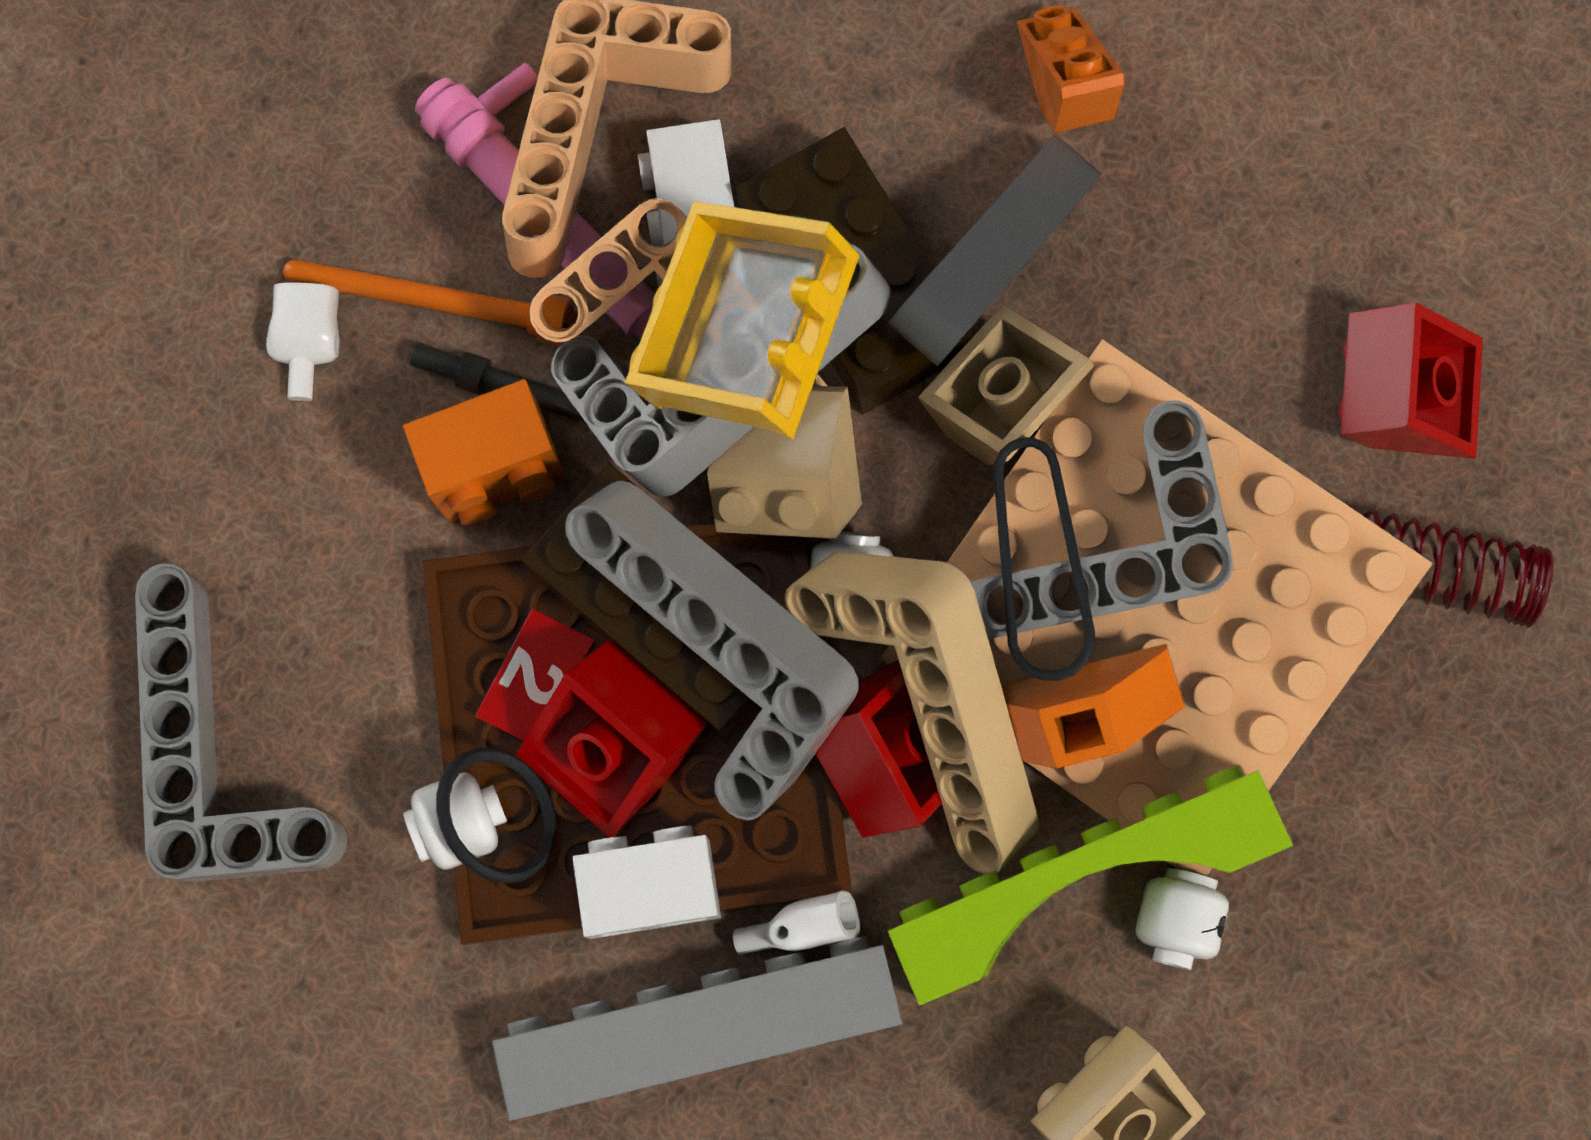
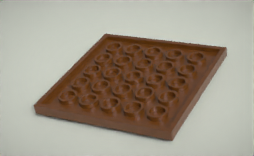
[423,522,852,945]

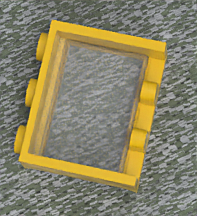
[625,201,860,439]

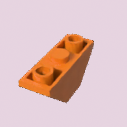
[1017,6,1125,133]
[1001,643,1185,769]

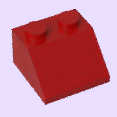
[1339,302,1483,459]
[516,639,708,838]
[815,659,942,838]

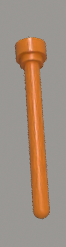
[283,259,575,346]

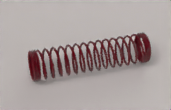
[1349,504,1554,628]

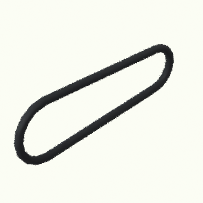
[994,437,1095,681]

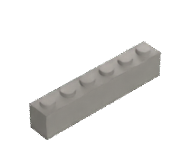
[492,936,902,1121]

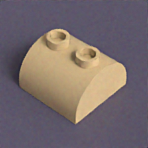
[1030,1026,1206,1140]

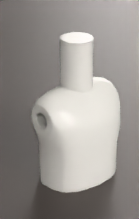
[266,283,340,401]
[733,890,860,955]

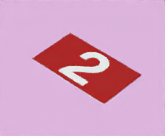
[475,609,595,741]

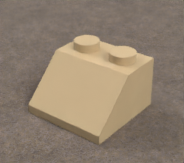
[918,305,1094,465]
[707,386,862,539]

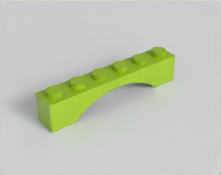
[888,764,1293,1006]

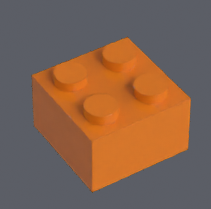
[402,379,567,526]

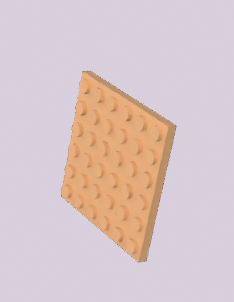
[880,339,1433,876]

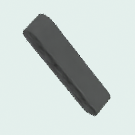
[888,134,1102,366]

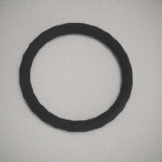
[436,748,556,883]

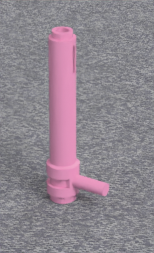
[415,63,655,340]

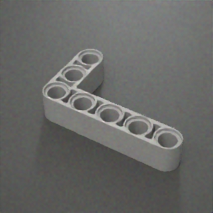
[551,245,891,497]
[970,401,1233,639]
[565,481,859,820]
[135,563,348,882]

